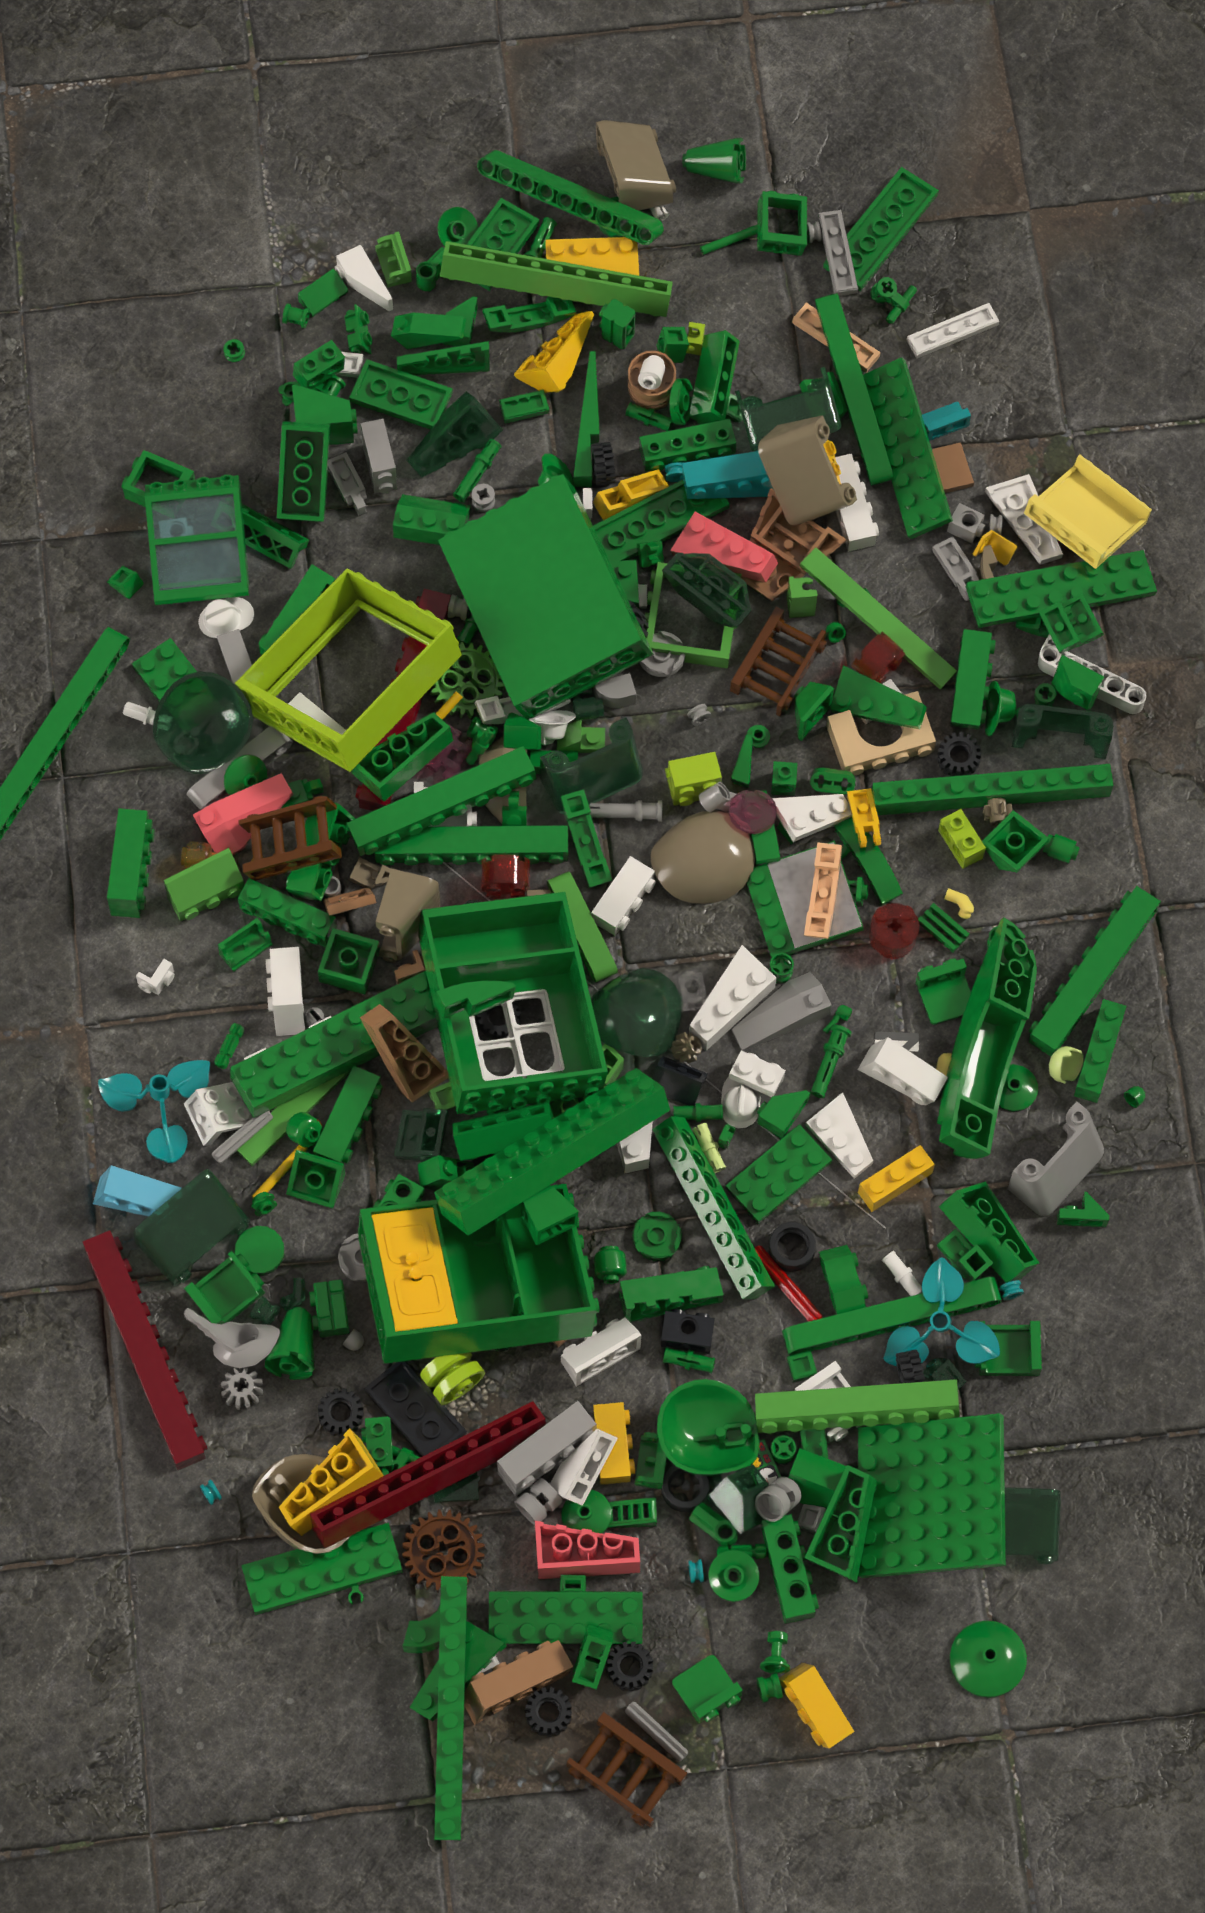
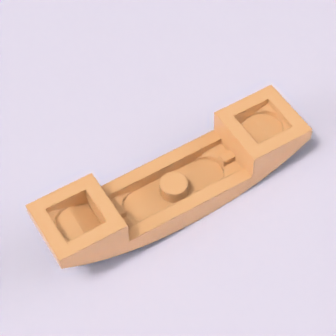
[804,843,842,939]

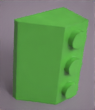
[164,848,244,921]

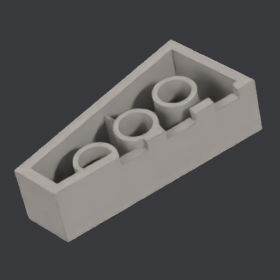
[497,1401,597,1497]

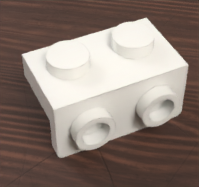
[728,1051,786,1097]

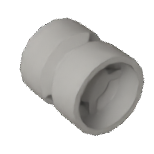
[755,1477,801,1522]
[515,1478,563,1525]

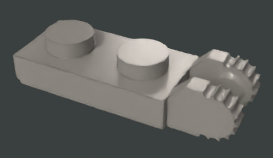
[932,536,979,601]

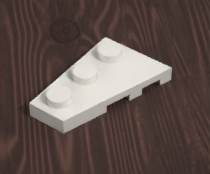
[769,794,852,842]
[806,1092,873,1179]

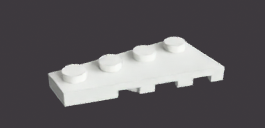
[985,474,1063,565]

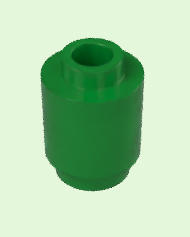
[1043,834,1080,864]

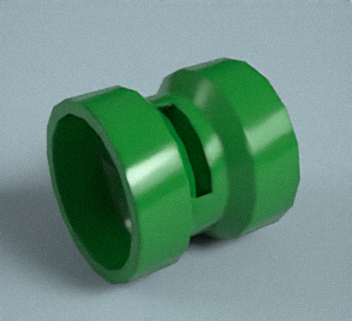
[769,953,794,984]

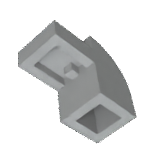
[593,673,637,708]

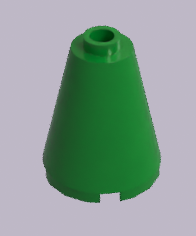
[682,138,746,184]
[265,1307,315,1380]

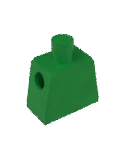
[521,1186,579,1245]

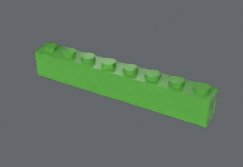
[755,1380,960,1434]

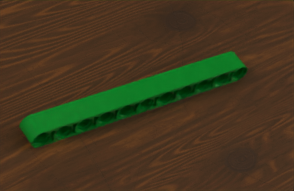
[0,627,130,841]

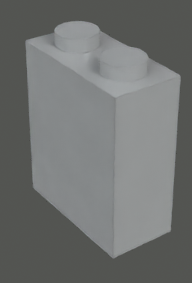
[360,419,397,494]

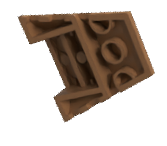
[741,488,847,602]

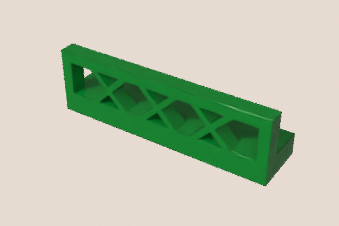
[211,497,309,569]

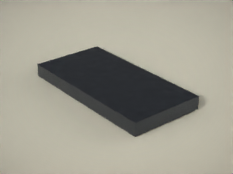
[364,1361,467,1457]

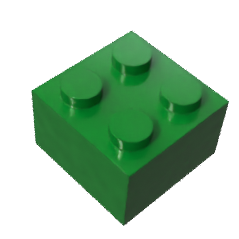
[318,928,380,995]

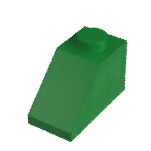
[443,297,478,346]
[757,1090,810,1139]

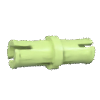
[692,1123,726,1174]

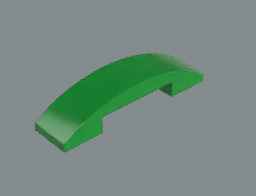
[482,296,576,333]
[561,789,612,888]
[833,817,903,905]

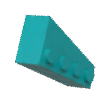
[682,451,774,499]

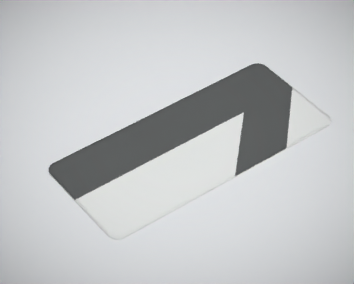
[875,1032,919,1052]

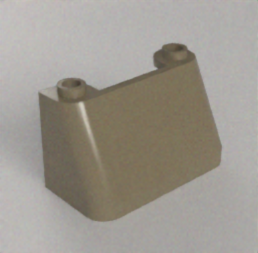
[596,120,676,211]
[758,415,858,525]
[376,868,441,963]

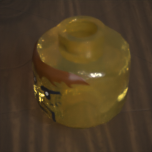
[181,841,217,869]

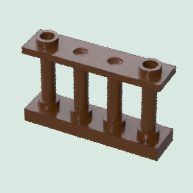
[730,607,827,717]
[238,796,342,881]
[567,1712,687,1828]

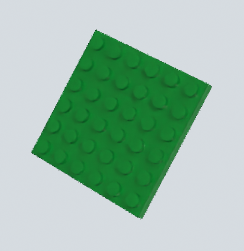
[858,1413,1006,1578]

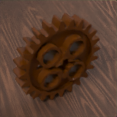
[402,1509,485,1593]

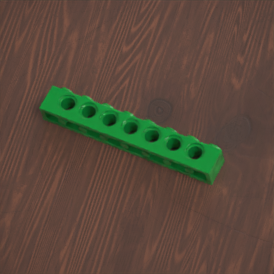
[652,1116,775,1299]

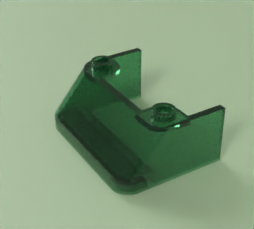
[735,367,841,452]

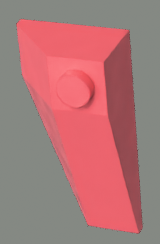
[193,773,293,855]

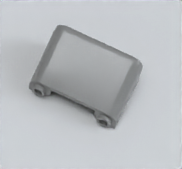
[1007,1101,1104,1216]

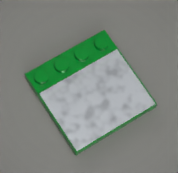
[747,841,864,958]

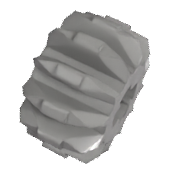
[221,1367,263,1410]

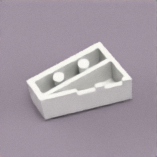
[858,1037,948,1105]

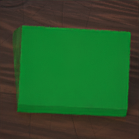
[982,810,1049,873]
[286,1150,345,1208]
[788,1448,846,1509]

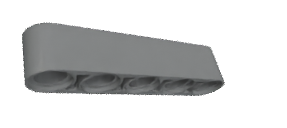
[187,726,292,810]

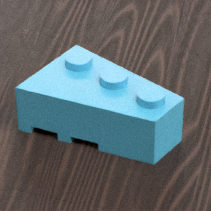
[93,1165,182,1222]

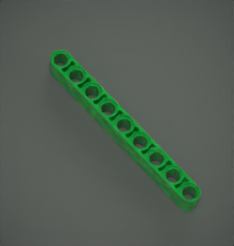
[477,150,664,245]
[815,293,894,486]
[782,1277,1002,1356]

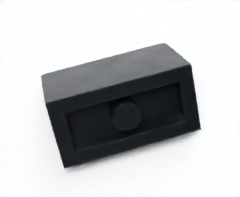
[652,1056,708,1106]

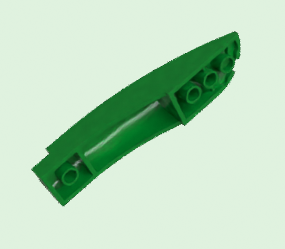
[937,917,1037,1159]

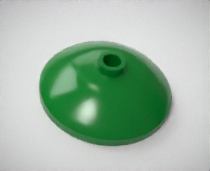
[950,1621,1027,1698]

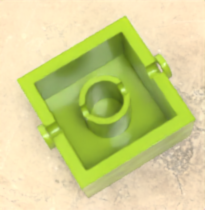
[665,752,722,806]

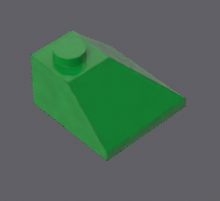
[1051,655,1104,710]
[794,681,834,741]

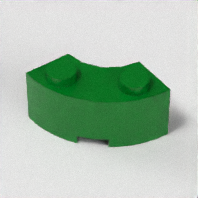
[818,1245,868,1314]
[403,1605,440,1653]

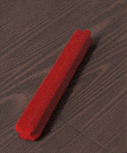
[755,1245,823,1321]

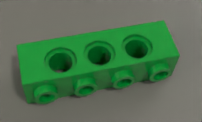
[761,1514,819,1624]

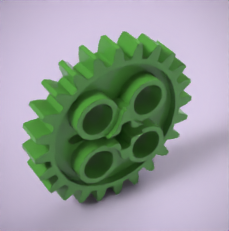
[430,642,504,719]

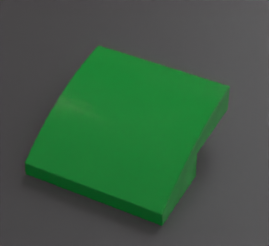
[1039,593,1104,653]

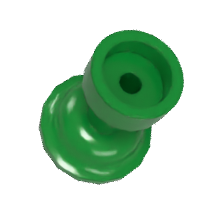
[760,1631,790,1674]

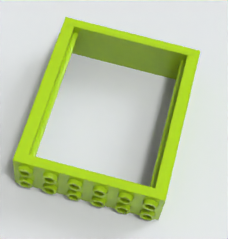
[235,568,462,772]

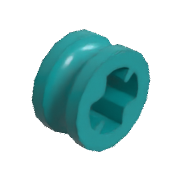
[665,463,683,482]
[999,1280,1024,1300]
[200,1479,222,1505]
[688,1559,704,1584]

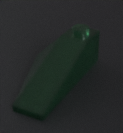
[406,391,503,477]

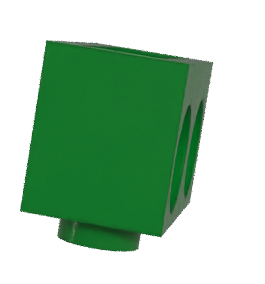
[293,340,345,389]
[373,1174,425,1208]
[572,1625,613,1689]

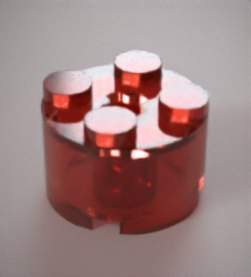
[851,631,906,684]
[481,855,530,899]
[869,903,919,959]

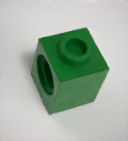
[656,327,689,363]
[771,761,798,796]

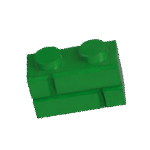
[599,299,635,349]
[309,1280,350,1338]

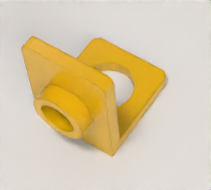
[973,530,1017,565]

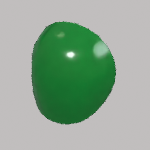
[657,1379,760,1476]

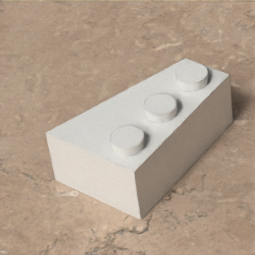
[266,947,305,1036]
[617,1121,653,1173]

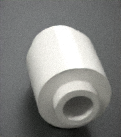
[638,355,665,390]

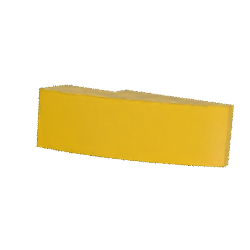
[593,469,669,520]

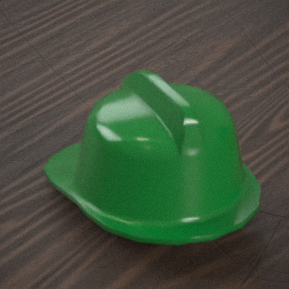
[538,454,574,487]
[985,681,1016,736]

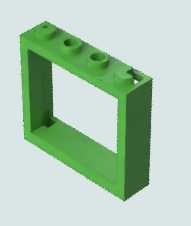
[645,562,742,668]

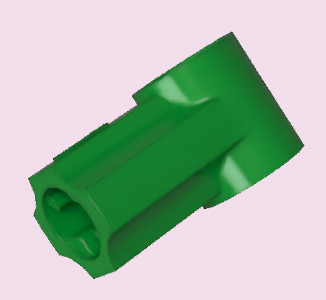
[416,247,444,291]
[689,1502,738,1548]

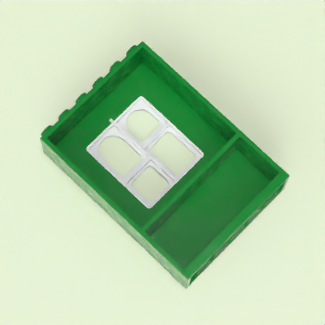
[418,892,608,1115]

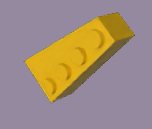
[546,237,639,276]
[279,1428,384,1536]

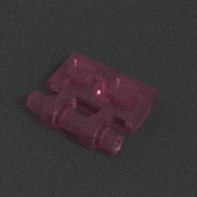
[425,723,473,779]

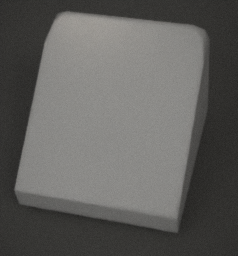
[797,1504,826,1534]

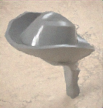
[184,1308,280,1368]

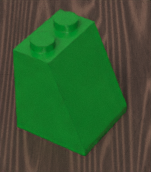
[292,385,358,445]

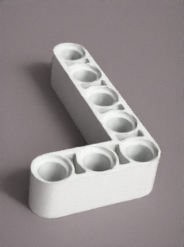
[1038,634,1146,714]

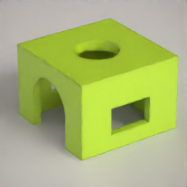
[686,322,705,355]

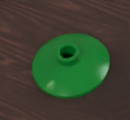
[437,207,478,246]
[224,754,267,795]
[999,1064,1038,1112]
[561,1490,612,1534]
[708,1550,759,1602]

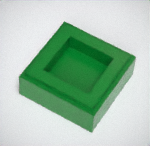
[786,1351,817,1382]

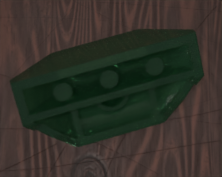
[662,553,751,629]

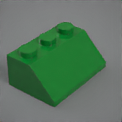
[393,494,471,545]

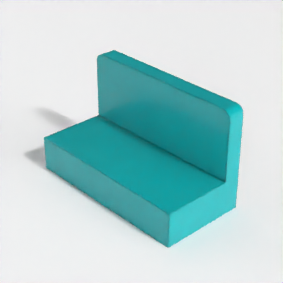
[922,402,971,441]

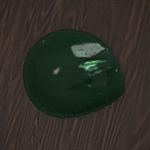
[153,671,253,774]
[591,968,682,1057]

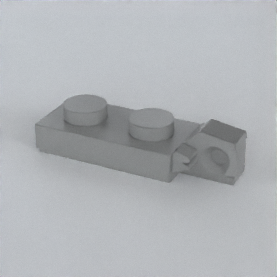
[328,452,367,516]

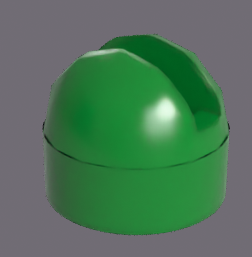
[825,622,846,643]
[1124,1086,1145,1108]

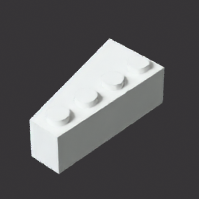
[689,945,776,1051]

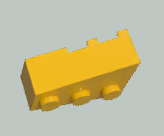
[779,1663,855,1748]

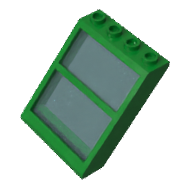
[145,475,249,605]

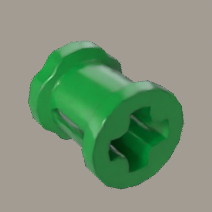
[282,303,310,328]

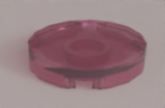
[729,790,777,834]

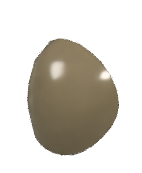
[651,810,755,904]
[252,1454,350,1554]

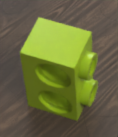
[938,809,986,869]

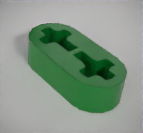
[810,768,856,795]

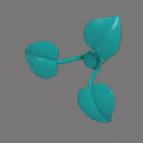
[98,1060,210,1164]
[884,1257,1000,1367]

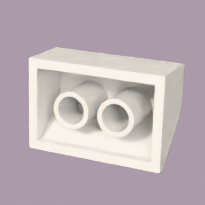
[561,1318,641,1386]

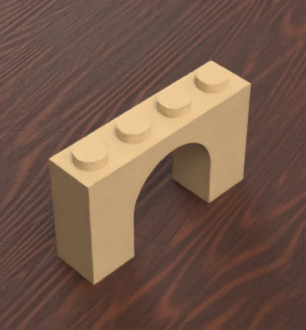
[826,691,936,776]

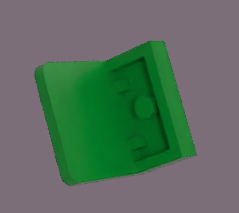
[915,958,971,1025]
[672,1655,743,1724]

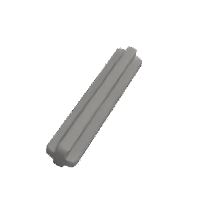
[212,1111,273,1164]
[625,1702,688,1762]

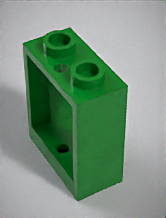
[757,191,807,256]
[122,450,195,519]

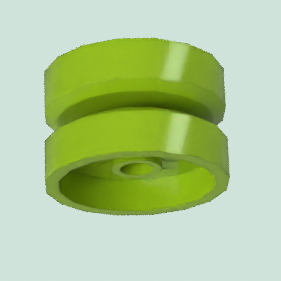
[420,1352,485,1405]

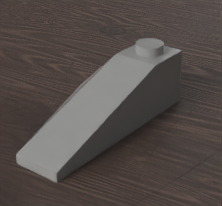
[732,972,832,1051]

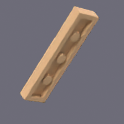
[792,303,880,373]

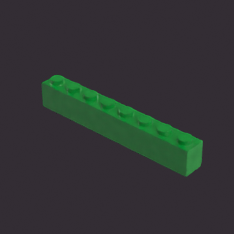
[347,746,537,856]
[375,826,568,866]
[1028,886,1161,1057]

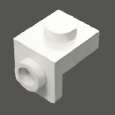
[136,959,175,995]

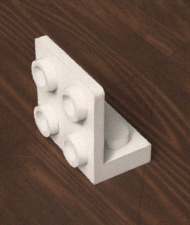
[184,1082,252,1146]

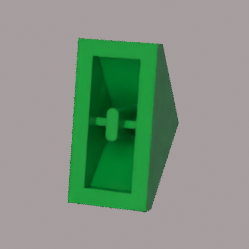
[504,712,541,750]

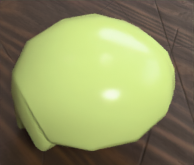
[1049,1046,1084,1084]

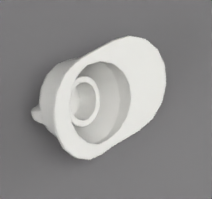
[198,597,254,638]
[529,710,576,745]
[721,1078,761,1128]

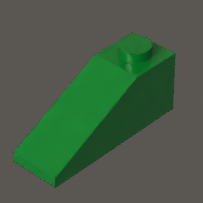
[391,312,466,349]

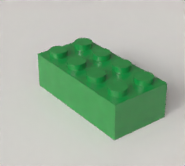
[277,421,330,522]
[107,808,155,918]

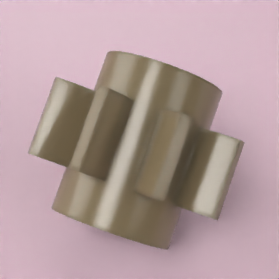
[983,798,1013,827]
[671,1032,702,1063]

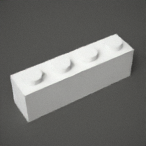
[835,454,879,552]

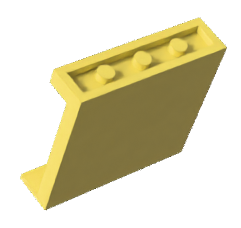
[1024,455,1152,569]

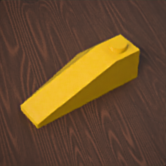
[514,311,594,393]

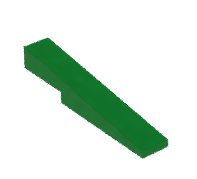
[573,351,599,487]

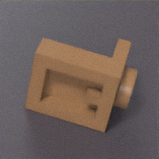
[394,949,425,984]

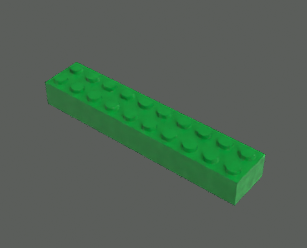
[230,971,438,1118]
[434,1068,670,1236]

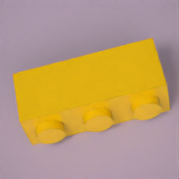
[858,1145,935,1212]
[593,1402,635,1485]

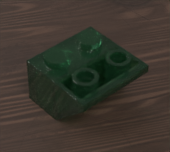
[709,1464,769,1534]

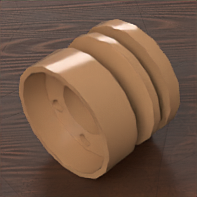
[628,351,676,410]

